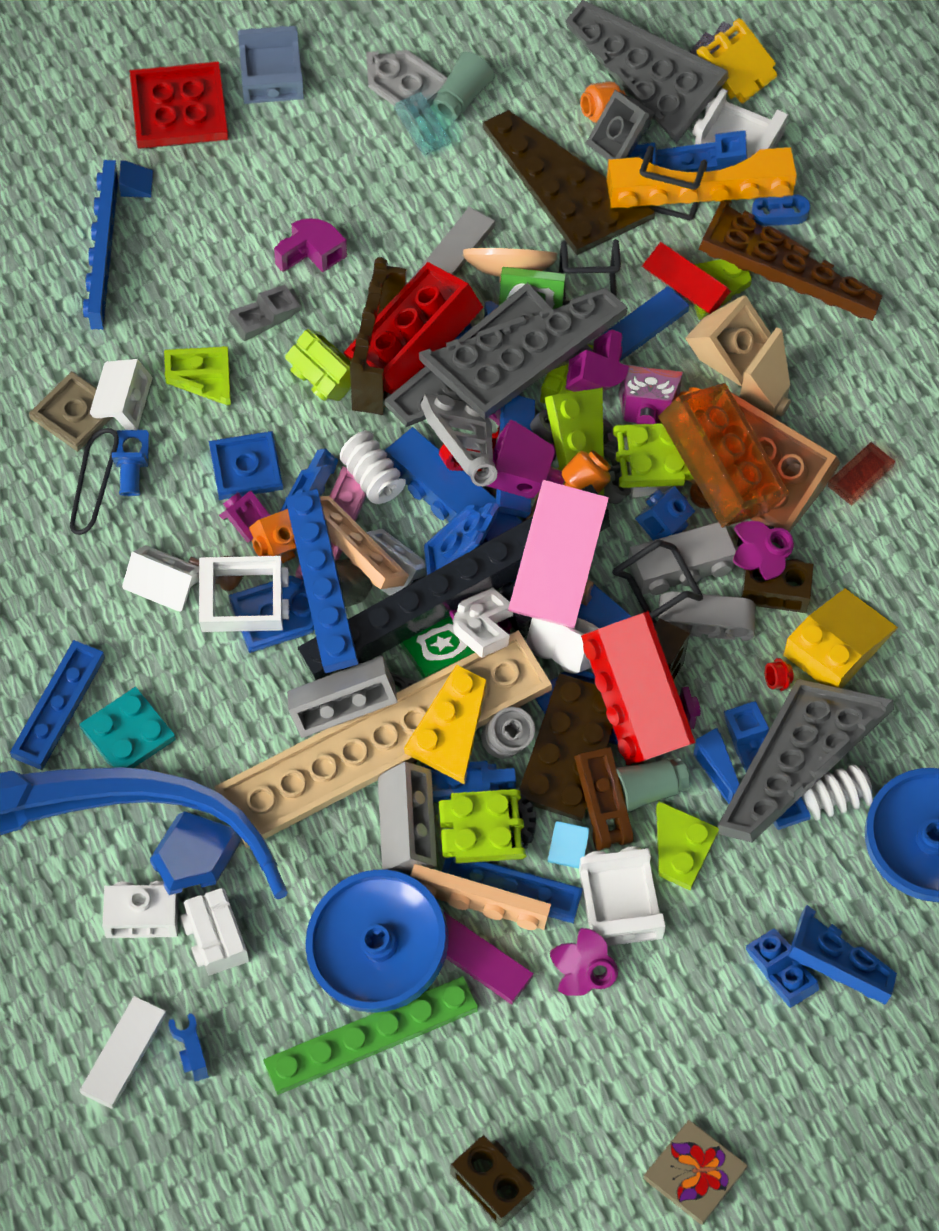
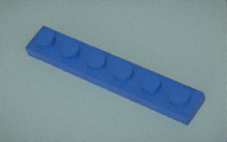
[83,160,119,330]
[285,489,359,673]

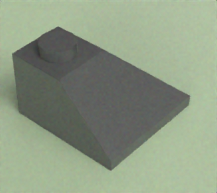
[586,90,656,161]

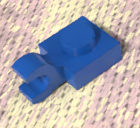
[169,1013,209,1082]

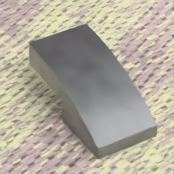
[228,284,301,341]

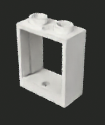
[199,556,289,632]

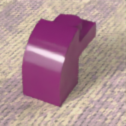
[274,218,347,272]
[565,329,629,393]

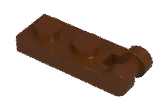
[574,747,633,851]

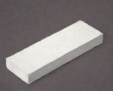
[80,996,166,1109]

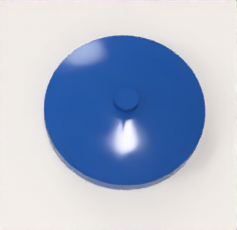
[865,768,939,902]
[306,870,449,1013]

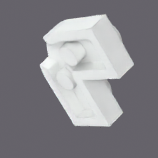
[453,588,513,658]

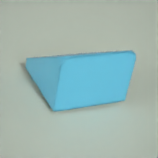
[548,821,590,869]

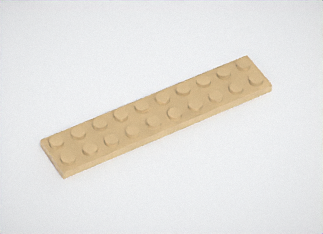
[214,630,552,849]

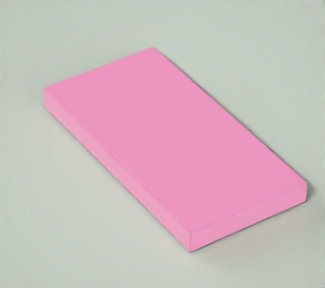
[508,480,609,629]

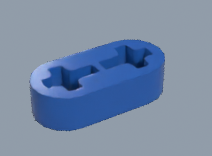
[751,194,810,226]

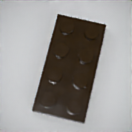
[519,673,613,822]

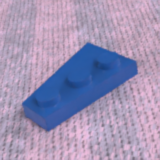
[788,905,897,1005]

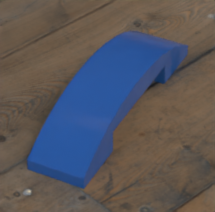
[628,130,747,172]
[724,701,811,830]

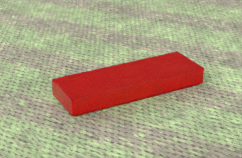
[642,241,731,314]

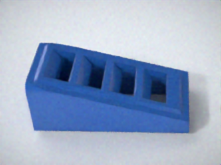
[693,728,740,804]

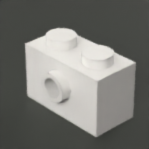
[102,881,179,938]

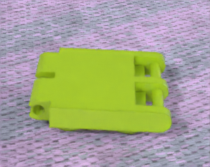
[613,423,696,488]
[439,789,526,863]

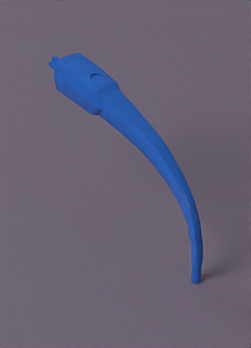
[0,767,288,899]

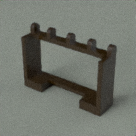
[350,257,407,415]

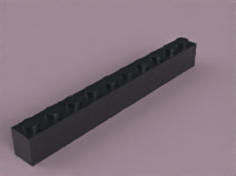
[297,484,610,681]

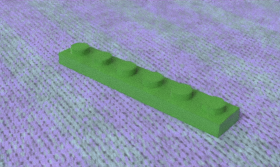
[263,976,478,1095]

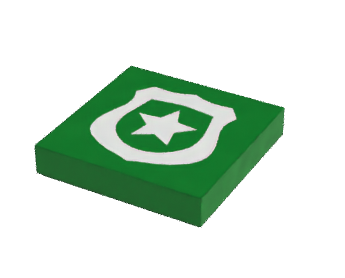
[400,616,475,679]

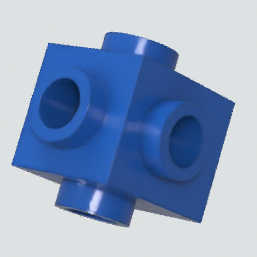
[635,486,695,540]

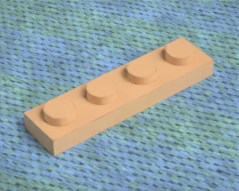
[320,496,409,589]
[411,864,551,930]

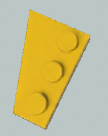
[404,664,487,785]

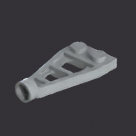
[421,394,497,487]

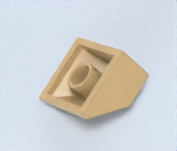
[685,296,771,386]
[740,327,791,418]

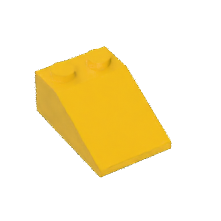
[783,588,898,689]

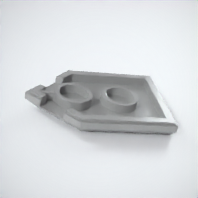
[366,50,448,119]

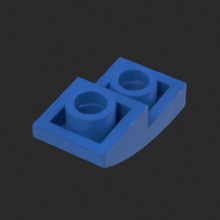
[746,928,819,1008]

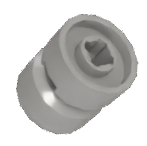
[481,707,535,759]

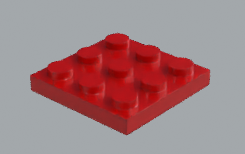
[129,61,228,149]

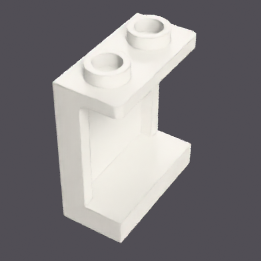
[693,89,788,161]
[579,846,665,946]

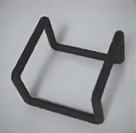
[640,146,707,220]
[558,239,621,306]
[612,540,703,626]

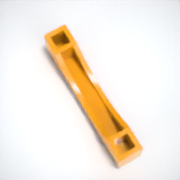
[607,147,797,208]

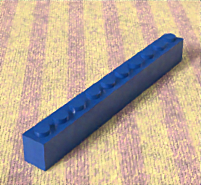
[385,427,632,628]

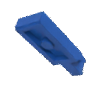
[280,448,338,511]
[421,761,516,803]

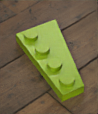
[545,388,604,496]

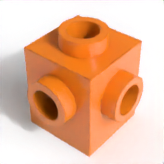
[249,509,297,563]

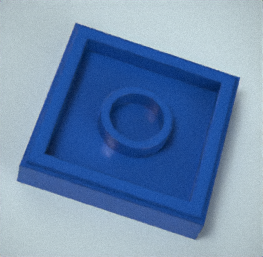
[209,431,283,500]

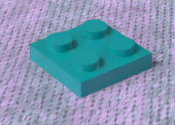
[79,686,176,768]

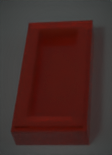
[827,442,895,506]

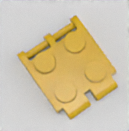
[697,18,778,104]

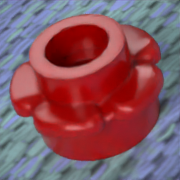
[764,658,794,691]

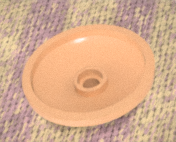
[463,248,557,282]

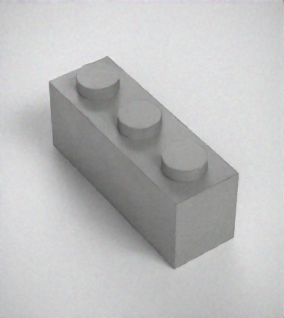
[628,521,736,595]
[287,656,398,738]
[378,762,437,876]

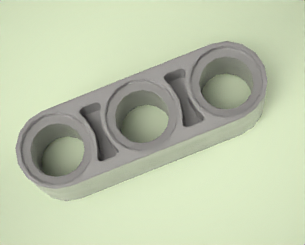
[658,592,756,641]

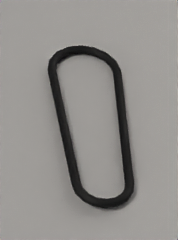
[70,428,119,535]

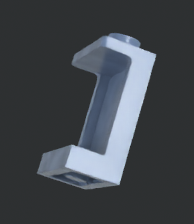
[238,26,304,104]

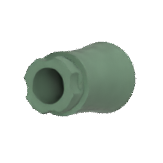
[433,52,495,120]
[616,758,690,813]

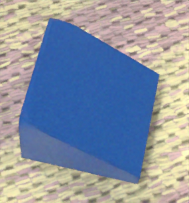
[119,160,153,197]

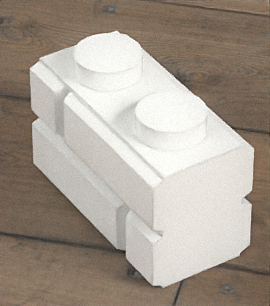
[180,888,249,976]

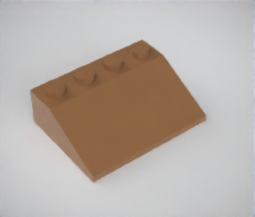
[688,390,840,533]

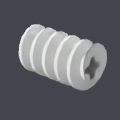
[340,430,406,504]
[802,765,873,821]

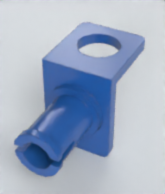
[112,430,149,496]

